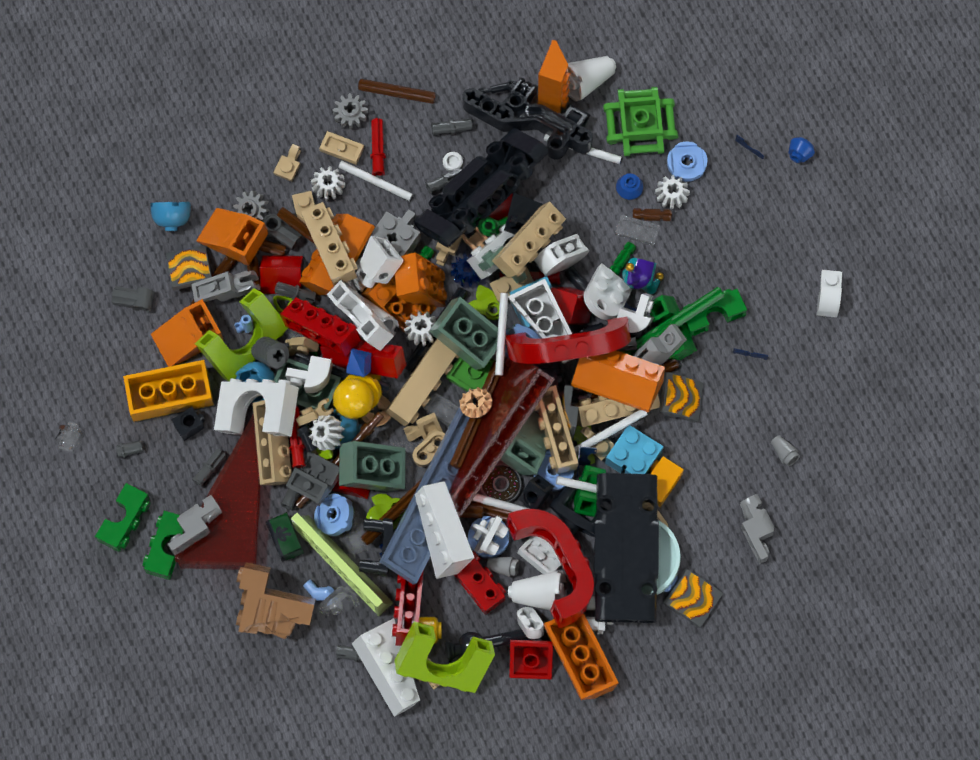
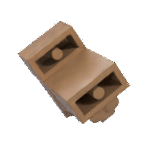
[236,562,316,639]

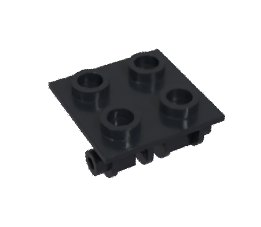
[504,193,543,235]

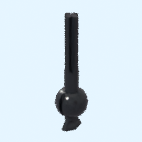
[445,627,548,662]

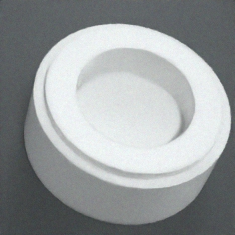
[443,152,463,172]

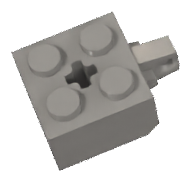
[364,209,421,256]

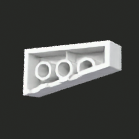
[508,279,573,364]
[415,481,475,579]
[352,618,420,717]

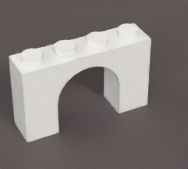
[214,379,299,437]

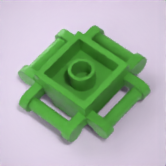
[603,87,678,156]

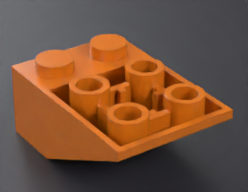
[196,208,268,266]
[395,252,447,307]
[361,274,437,335]
[151,299,224,367]

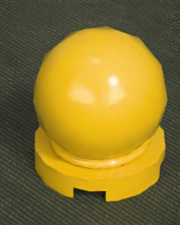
[333,374,382,419]

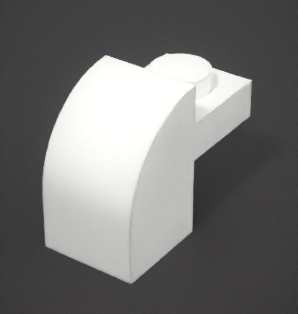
[817,270,842,317]
[617,293,654,333]
[286,356,333,393]

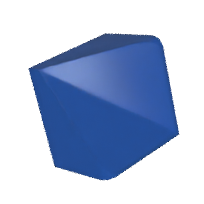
[346,349,371,377]

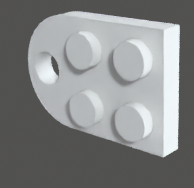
[584,263,633,320]

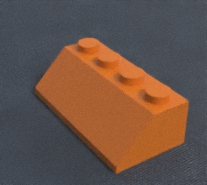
[538,40,571,114]
[299,214,375,295]
[571,350,665,412]
[543,614,619,700]

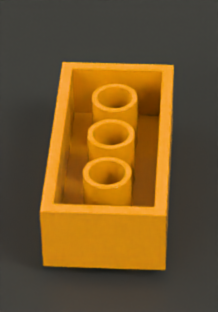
[123,360,214,422]

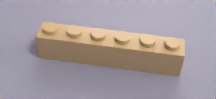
[385,338,459,426]

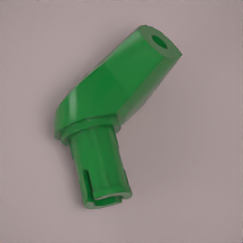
[478,216,507,236]

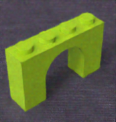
[195,288,288,382]
[394,622,495,693]

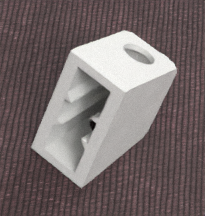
[359,236,404,288]

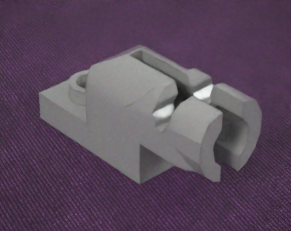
[191,270,260,303]
[633,324,687,365]
[740,494,774,564]
[168,495,222,556]

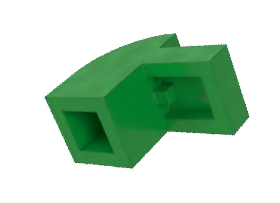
[574,465,606,517]

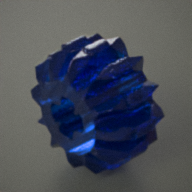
[451,253,480,288]

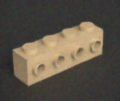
[492,201,566,278]
[301,202,358,286]
[532,385,578,474]
[572,394,660,427]
[253,400,292,485]

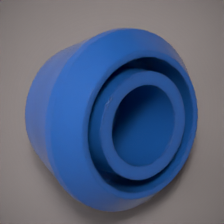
[788,137,815,163]
[616,173,643,200]

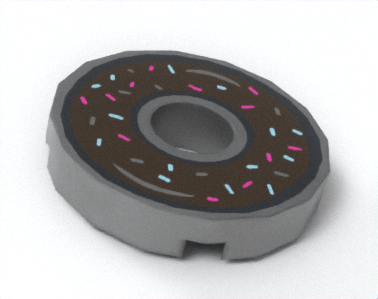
[480,464,522,503]

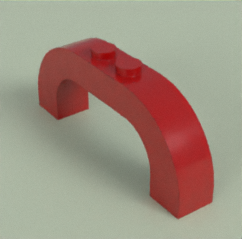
[506,317,631,364]
[506,509,594,628]

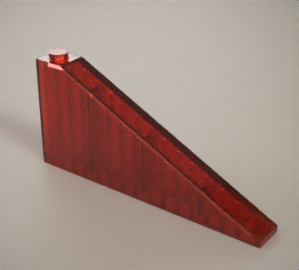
[449,359,555,517]
[175,414,260,570]

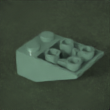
[492,401,546,475]

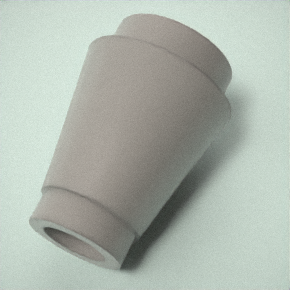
[771,435,800,466]
[487,557,519,578]

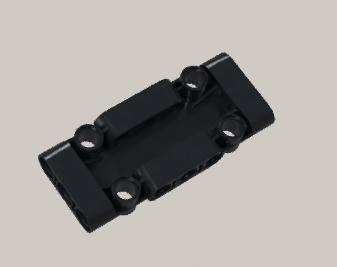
[414,128,549,248]
[594,473,659,623]

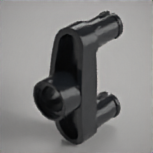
[550,486,607,537]
[359,518,394,577]

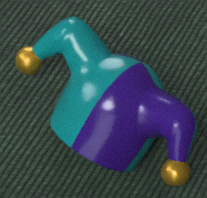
[622,258,664,295]

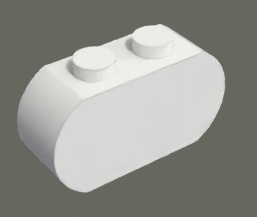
[534,234,589,276]

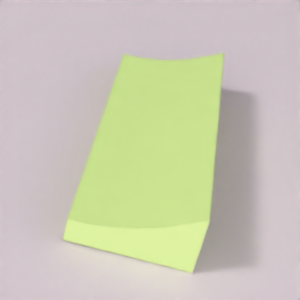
[291,513,393,616]

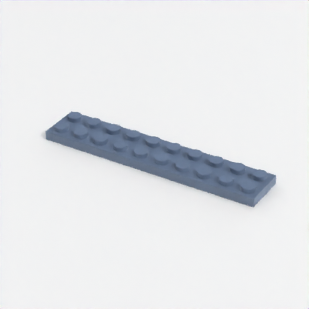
[380,389,504,584]

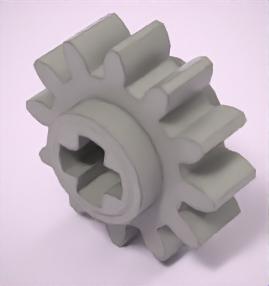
[333,93,368,129]
[233,191,270,220]

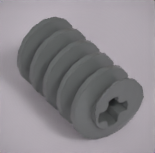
[251,337,289,369]

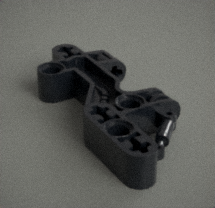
[462,78,593,160]

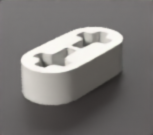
[517,607,544,639]

